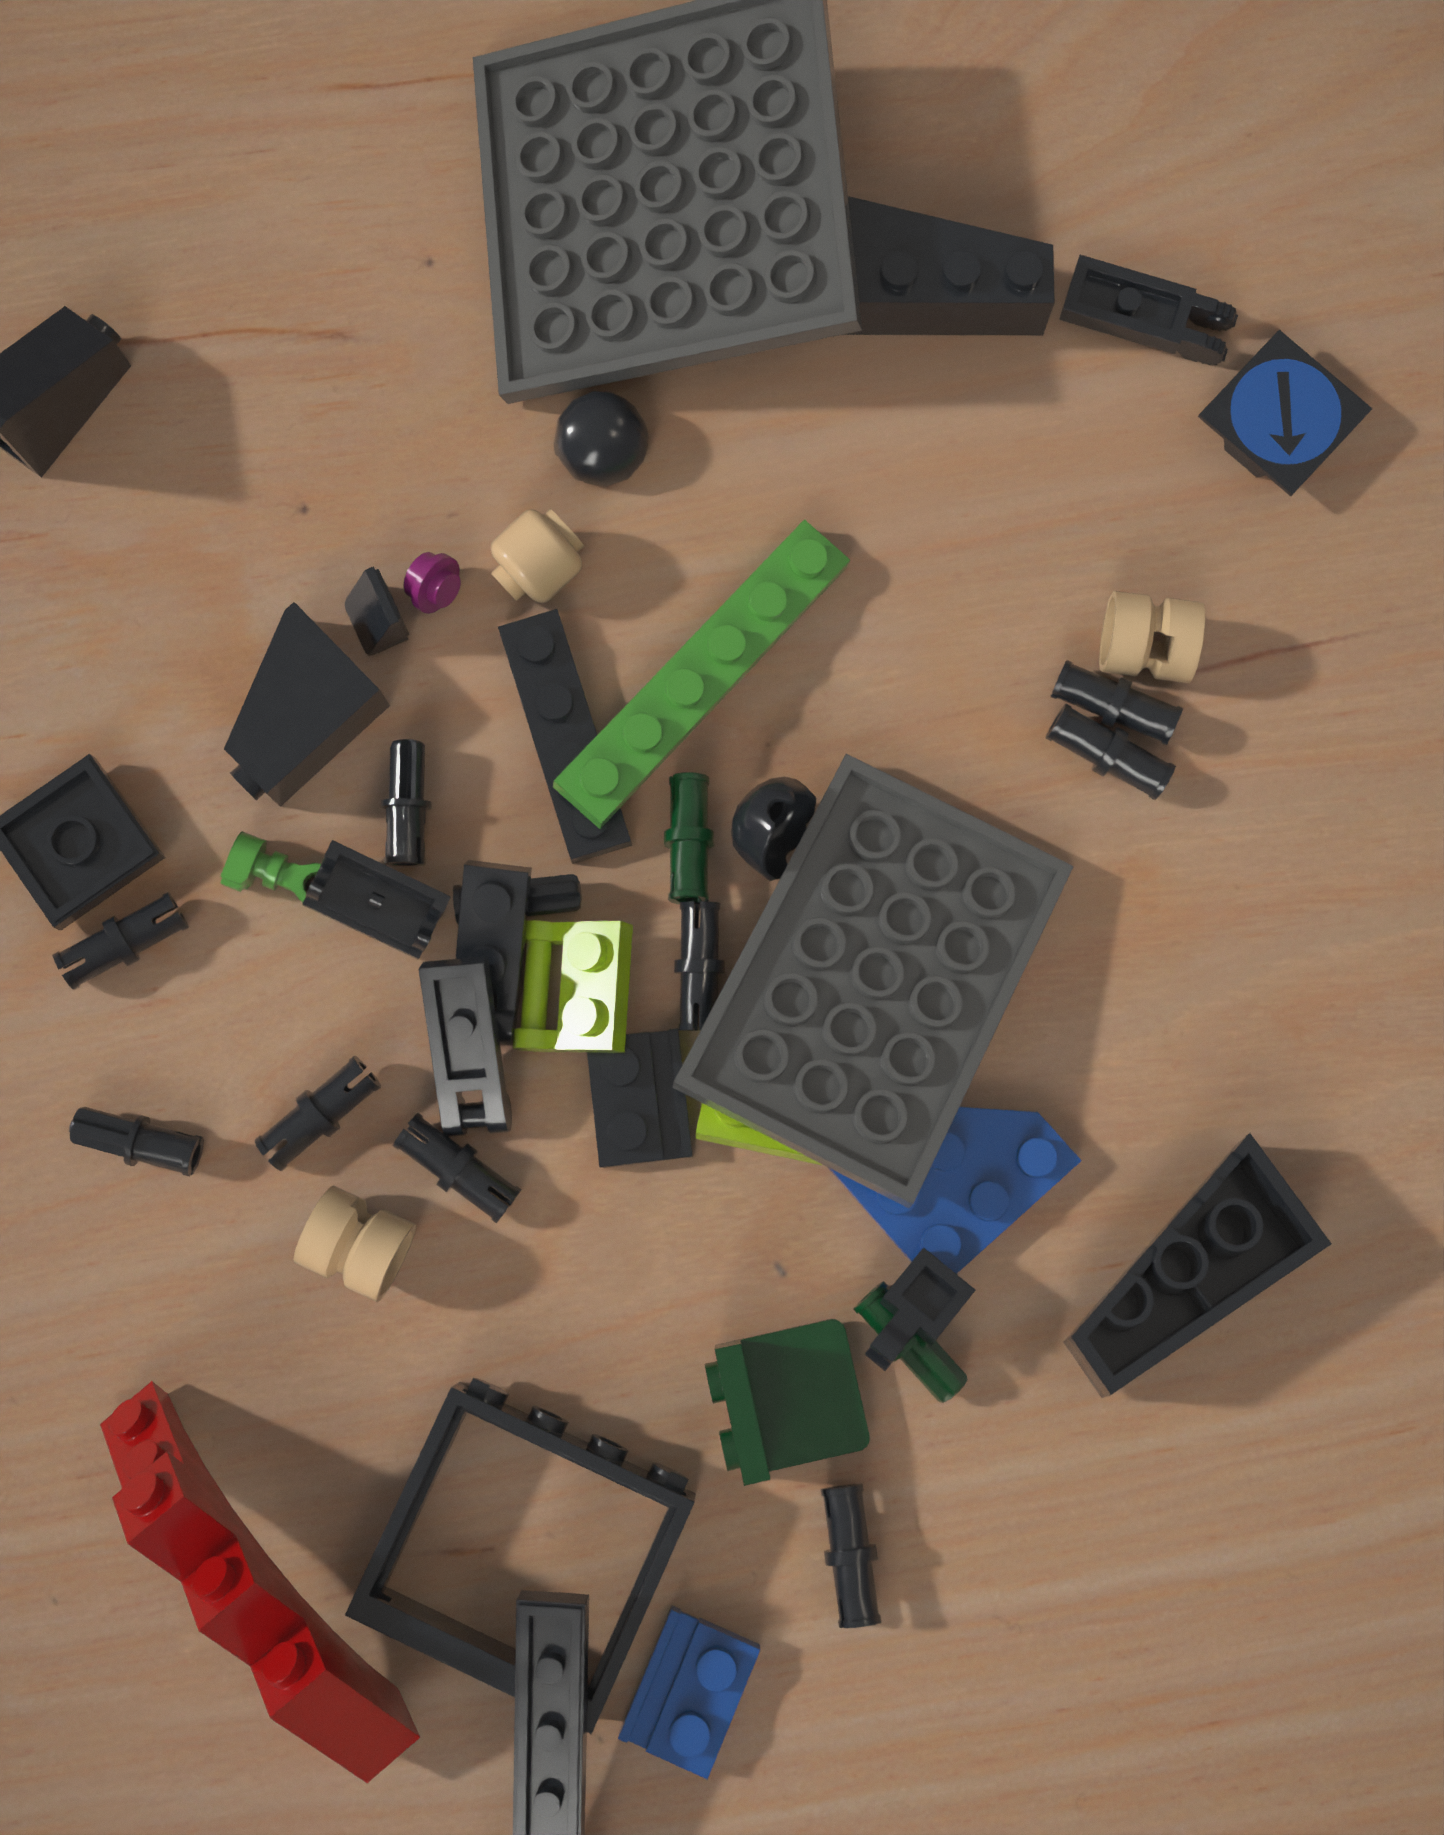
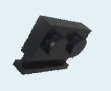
[587,1028,693,1168]

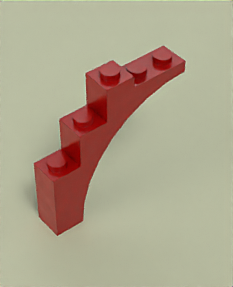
[100,1381,421,1783]

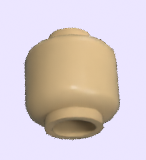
[490,509,584,603]

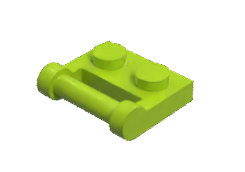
[513,920,633,1053]

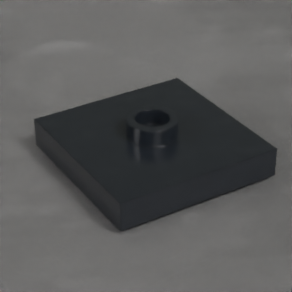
[0,754,166,931]

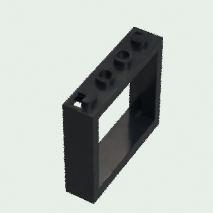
[345,1378,696,1734]

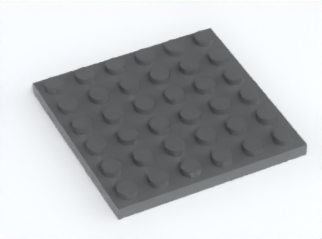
[473,0,862,404]

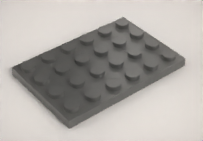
[672,754,1074,1208]

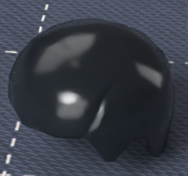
[554,391,649,487]
[731,776,817,881]

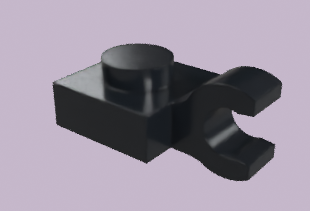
[865,1247,976,1371]

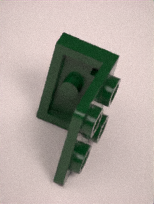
[705,1319,870,1486]

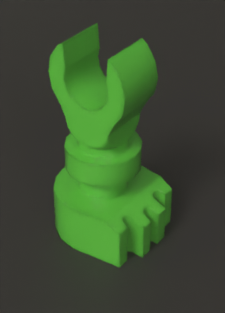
[220,831,321,904]

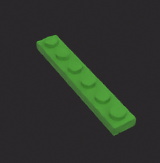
[553,519,850,829]

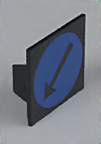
[1198,329,1373,496]

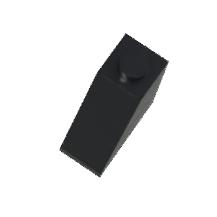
[0,306,131,478]
[224,602,390,807]

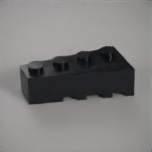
[843,196,1055,336]
[1063,1133,1332,1398]

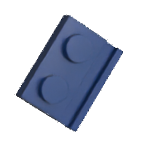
[618,1605,760,1780]

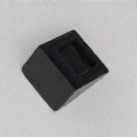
[345,566,410,656]

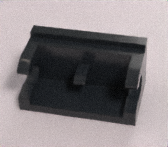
[302,840,451,960]

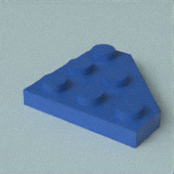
[828,1107,1082,1274]

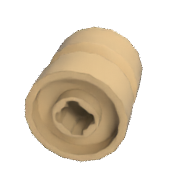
[1099,591,1205,683]
[293,1185,416,1303]

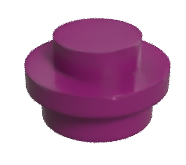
[403,552,461,614]

